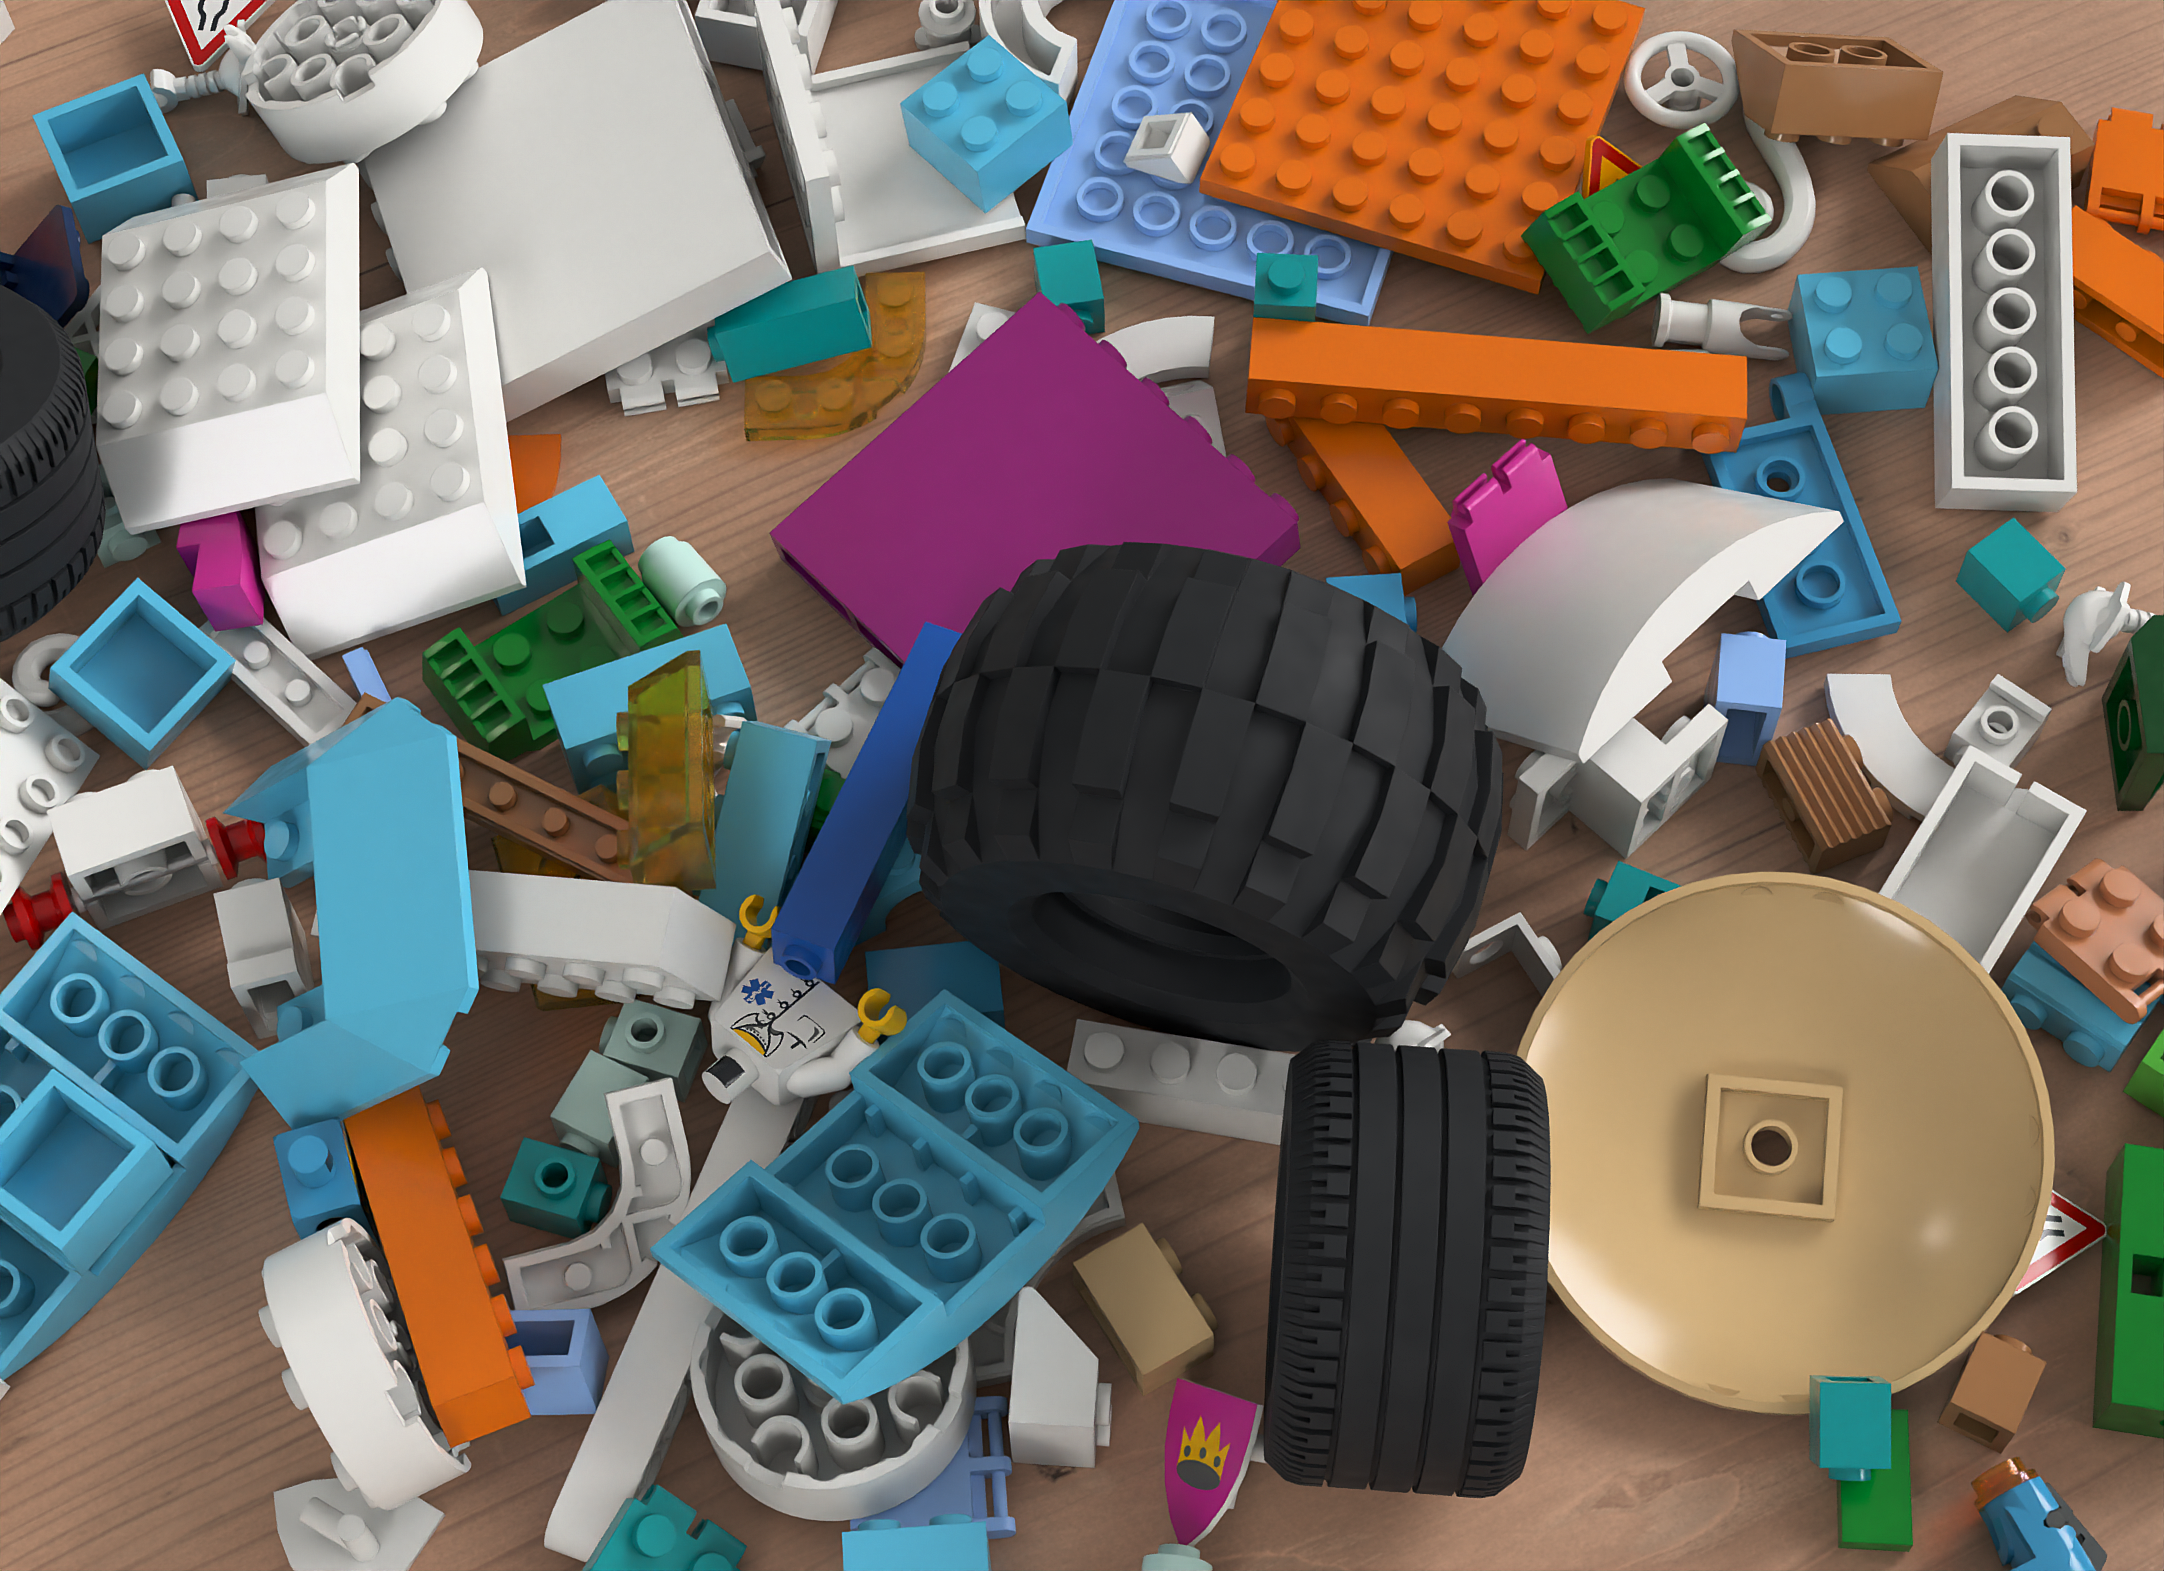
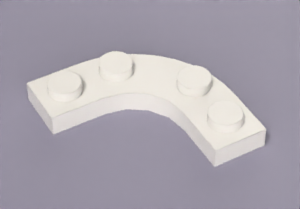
[502,1077,691,1310]

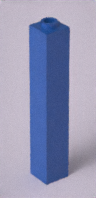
[771,621,962,985]

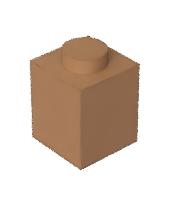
[1937,1331,2047,1454]

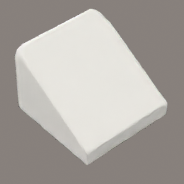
[1123,112,1210,184]

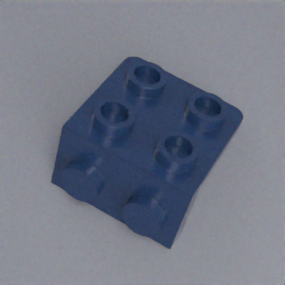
[0,205,90,328]

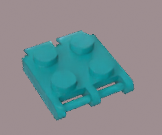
[582,1484,747,1571]

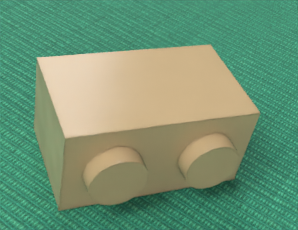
[1072,1223,1218,1396]

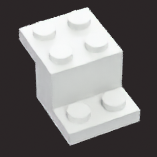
[1507,704,1728,859]

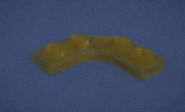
[744,272,927,441]

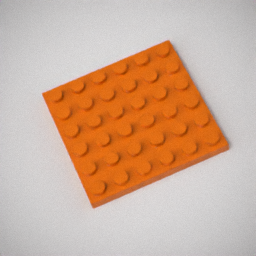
[1199,0,1645,295]

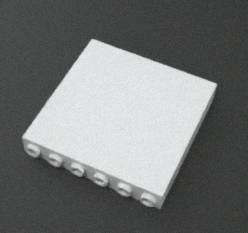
[357,0,792,423]

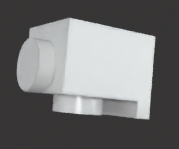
[1943,674,2052,769]

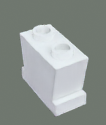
[213,877,314,1039]

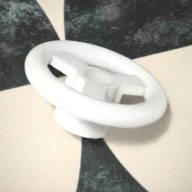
[1623,31,1740,129]

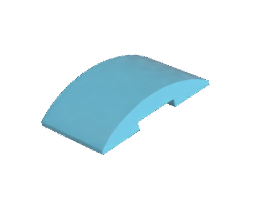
[0,911,259,1381]
[650,989,1140,1405]

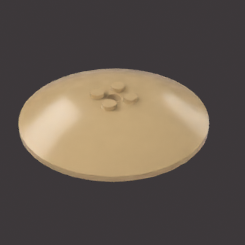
[1516,871,2055,1416]

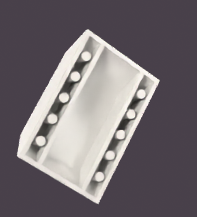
[96,163,360,535]
[255,267,527,661]

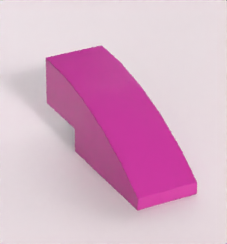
[176,511,265,632]

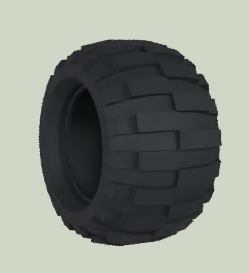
[906,542,1504,1052]

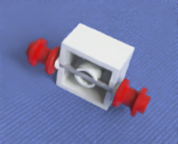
[3,765,267,951]

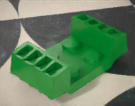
[1521,123,1772,335]
[422,540,684,762]

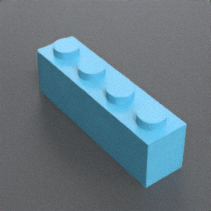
[692,721,832,951]

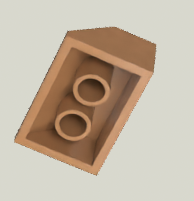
[1731,29,1944,147]
[1867,95,2095,256]

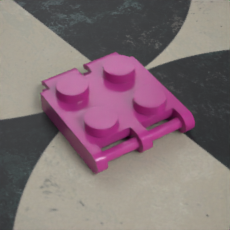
[1447,439,1568,597]

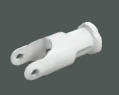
[1651,293,1792,360]

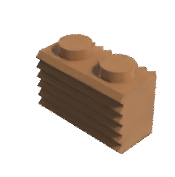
[1756,718,1893,874]

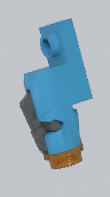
[1971,1457,2107,1571]

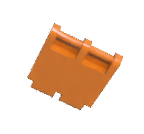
[2083,107,2164,234]

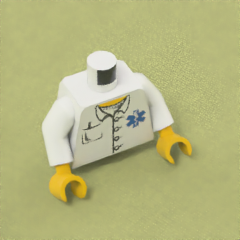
[702,894,907,1106]

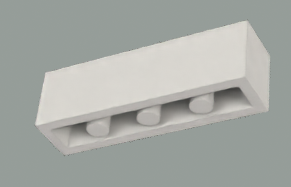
[1067,1019,1295,1145]

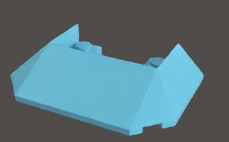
[223,697,479,1130]

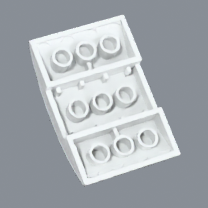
[1442,478,1844,764]

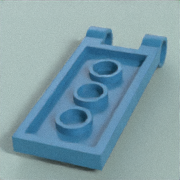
[1700,372,1901,659]

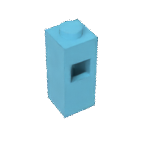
[493,475,634,616]

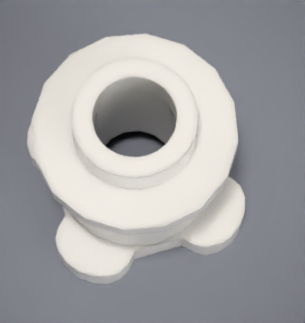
[914,0,981,50]

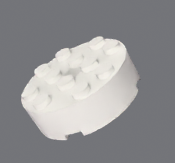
[242,0,483,164]
[259,1218,471,1511]
[690,1305,977,1521]

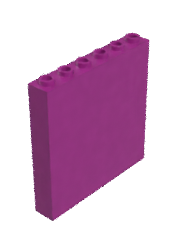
[769,291,1301,669]

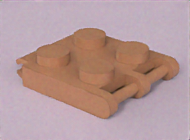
[2025,858,2164,1024]

